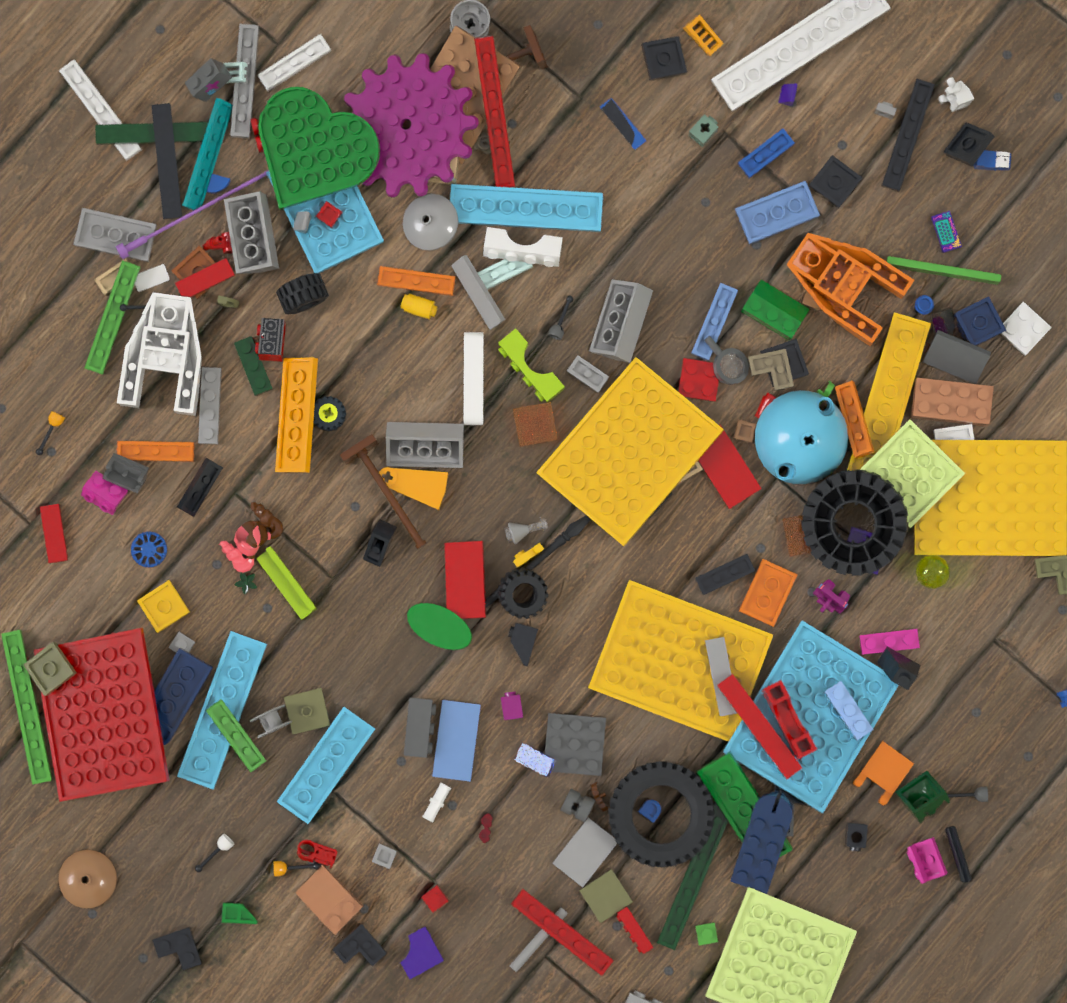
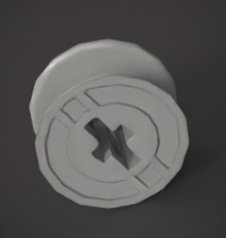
[250,704,293,738]

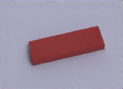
[175,258,235,298]
[40,504,69,564]

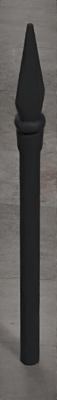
[485,515,591,608]

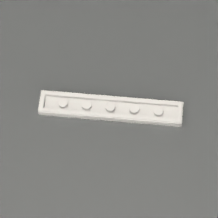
[59,60,142,161]

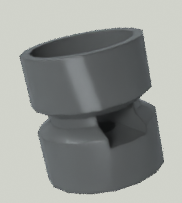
[560,788,595,822]

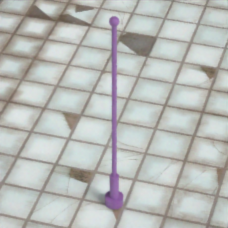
[115,170,269,260]

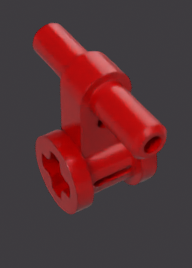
[202,232,233,254]

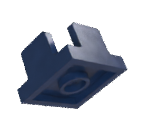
[954,296,1006,346]

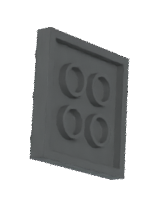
[544,713,606,776]

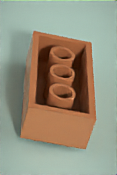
[910,378,994,427]

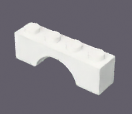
[483,227,563,267]

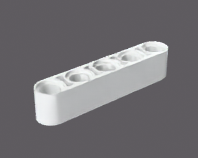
[464,332,484,425]

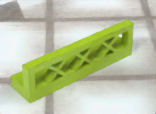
[256,546,317,620]

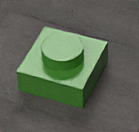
[695,922,718,945]

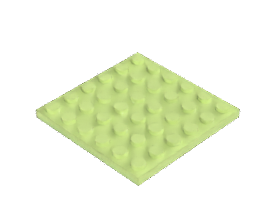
[705,887,857,1003]

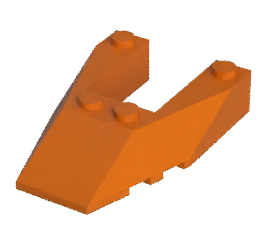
[787,233,914,346]

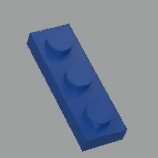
[738,129,795,179]

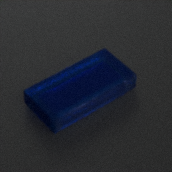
[514,743,557,777]

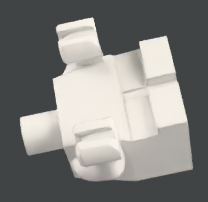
[938,77,974,112]

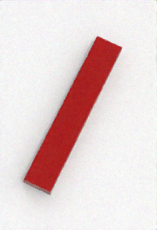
[717,674,802,780]
[511,889,614,976]

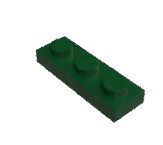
[234,336,273,396]

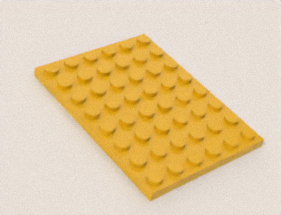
[536,357,724,547]
[914,440,1067,556]
[588,580,773,742]

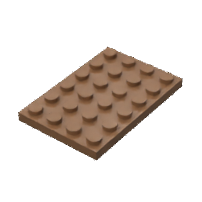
[403,25,521,164]

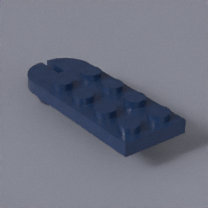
[154,648,213,746]
[730,791,793,894]

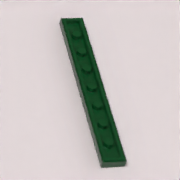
[657,801,728,950]

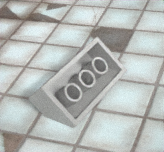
[224,191,279,274]
[589,279,653,363]
[386,422,464,468]

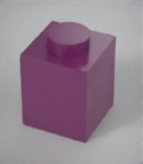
[501,691,523,720]

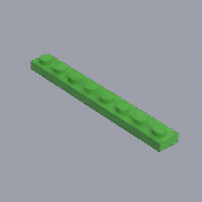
[1,630,53,785]

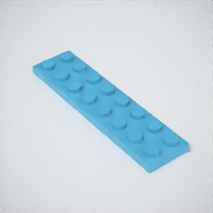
[450,184,603,232]
[177,631,267,790]

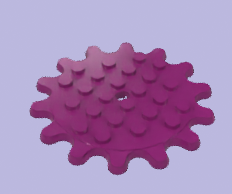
[344,53,479,198]

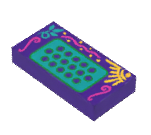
[931,211,962,253]

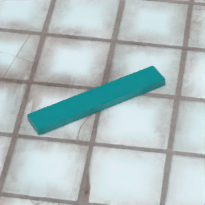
[182,98,233,212]

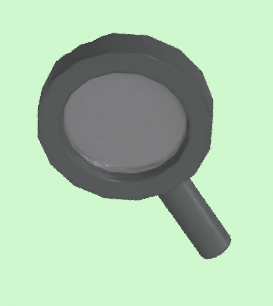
[704,336,749,385]

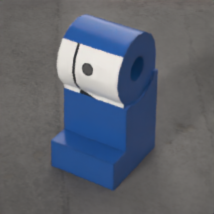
[974,149,1011,171]

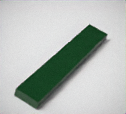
[95,122,208,145]

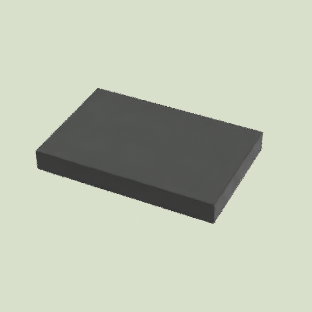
[923,330,991,384]

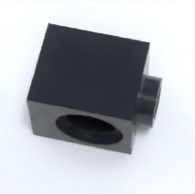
[845,823,868,851]

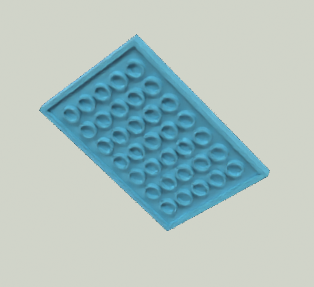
[723,621,899,813]

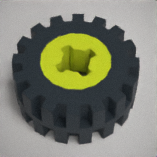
[313,396,346,431]

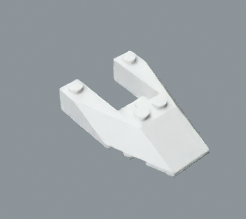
[117,293,202,416]

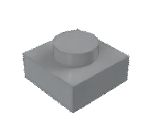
[874,102,897,120]
[168,632,196,653]
[372,843,397,869]

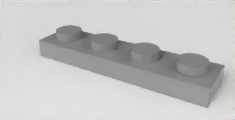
[198,367,222,445]

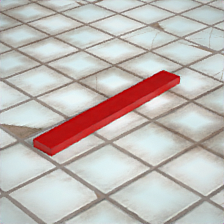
[474,35,515,187]

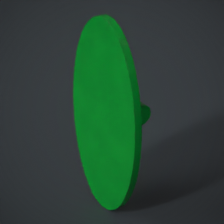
[407,603,472,650]

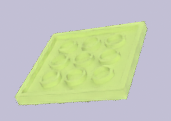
[860,420,965,528]

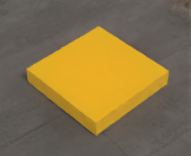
[137,580,190,633]

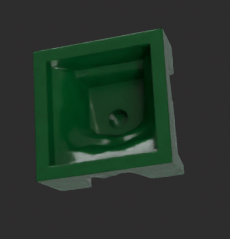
[896,771,950,824]

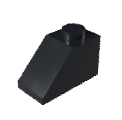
[363,519,397,567]
[508,623,538,667]
[877,646,921,690]

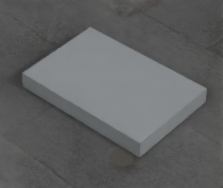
[553,817,617,887]

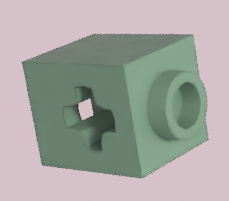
[688,114,718,148]

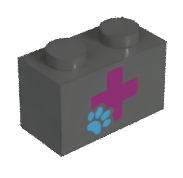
[185,58,232,102]

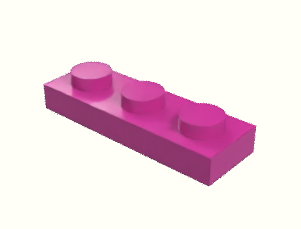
[859,629,920,655]

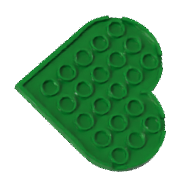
[259,87,380,209]

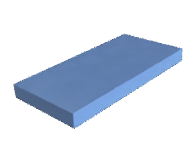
[735,181,820,245]
[432,700,481,782]

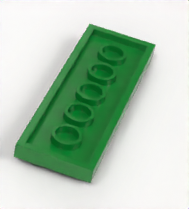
[697,751,793,858]

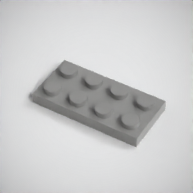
[74,208,157,262]

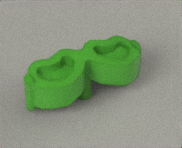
[817,381,835,405]

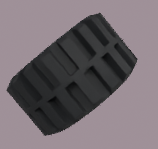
[276,273,329,314]
[497,568,549,619]

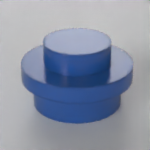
[915,295,934,315]

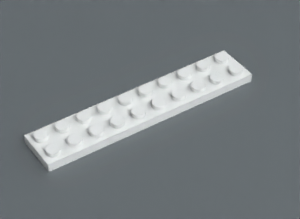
[711,0,890,112]

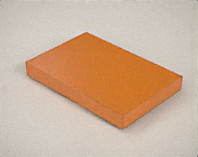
[739,559,797,627]

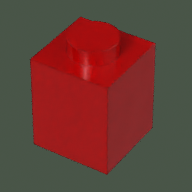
[421,884,449,913]

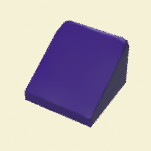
[779,83,798,106]

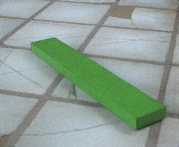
[885,256,1001,285]
[85,260,141,375]

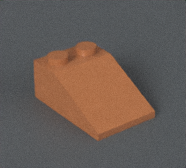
[296,865,364,935]

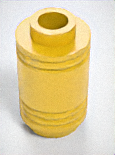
[401,293,437,320]

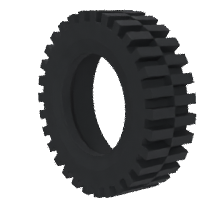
[609,762,714,868]

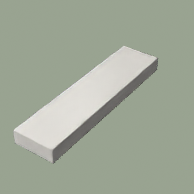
[258,34,331,92]

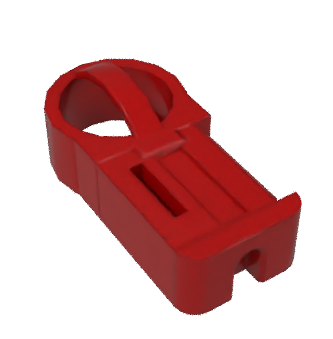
[297,840,337,868]

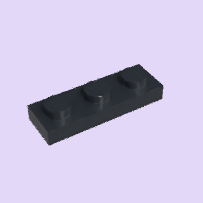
[177,458,223,517]
[695,554,755,595]

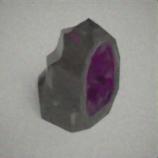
[930,307,955,336]

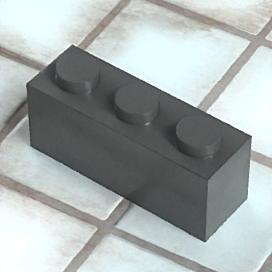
[404,698,436,758]

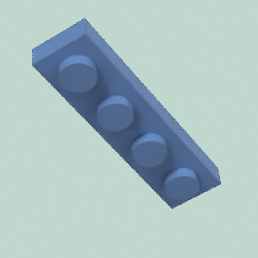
[691,283,738,361]

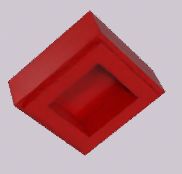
[316,201,342,228]

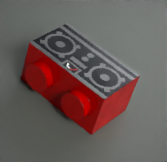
[255,318,286,362]

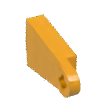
[379,467,448,510]

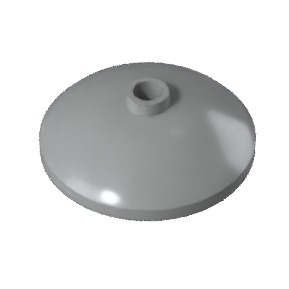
[403,194,458,251]

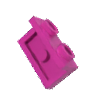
[81,471,128,515]
[907,837,948,884]

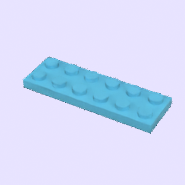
[277,707,375,824]

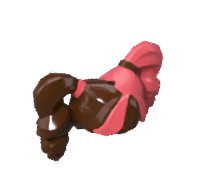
[219,502,284,573]

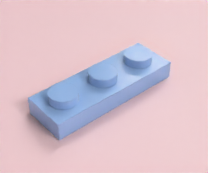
[824,681,873,741]

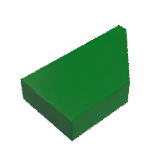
[222,903,258,924]

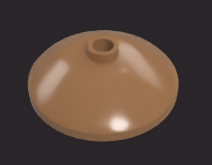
[59,850,117,908]

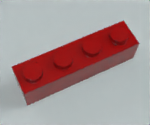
[616,906,654,954]

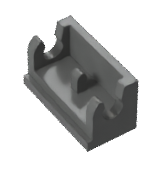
[103,453,149,494]

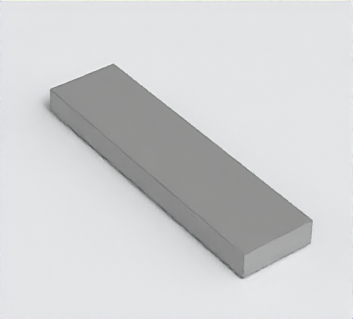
[451,255,505,330]
[705,637,737,717]

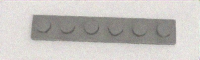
[230,24,259,138]

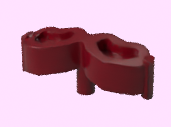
[479,813,493,843]

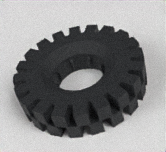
[801,469,909,576]

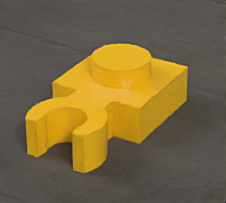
[513,543,544,568]

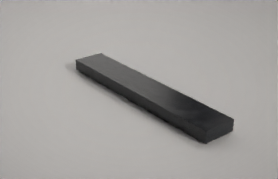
[881,79,935,192]
[151,103,182,219]

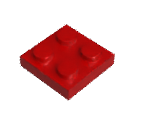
[678,358,721,402]

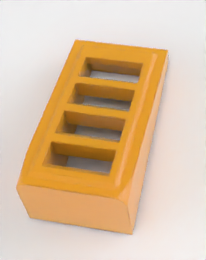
[683,15,724,56]

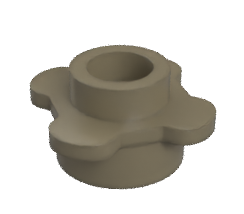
[474,133,491,155]

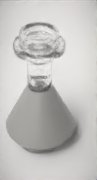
[504,517,548,545]

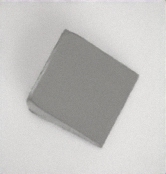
[293,211,311,234]

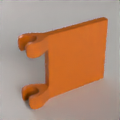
[853,741,914,806]

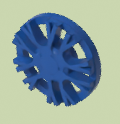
[131,532,167,568]

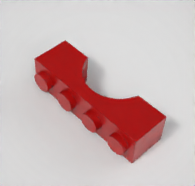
[761,680,817,760]

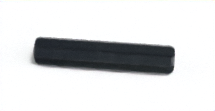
[945,826,972,883]

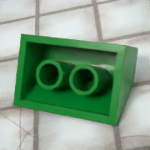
[741,279,810,341]

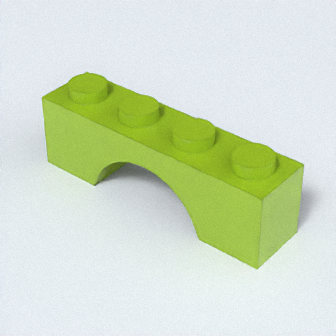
[498,328,565,403]

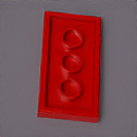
[698,424,762,509]
[444,541,486,619]

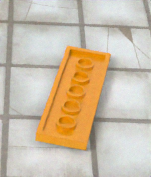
[275,357,318,473]

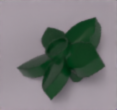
[234,572,257,595]

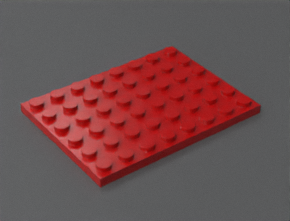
[34,628,170,802]

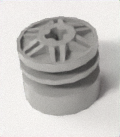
[450,0,490,38]

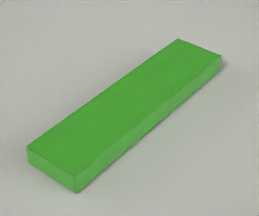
[205,699,266,772]

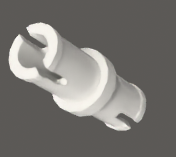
[422,783,451,822]

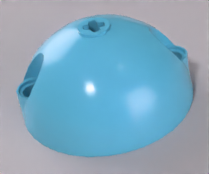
[755,390,849,485]

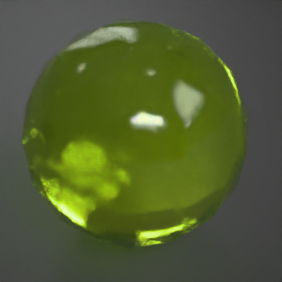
[915,555,950,589]

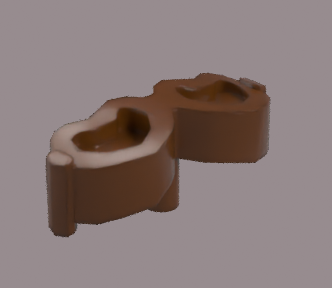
[590,781,610,812]

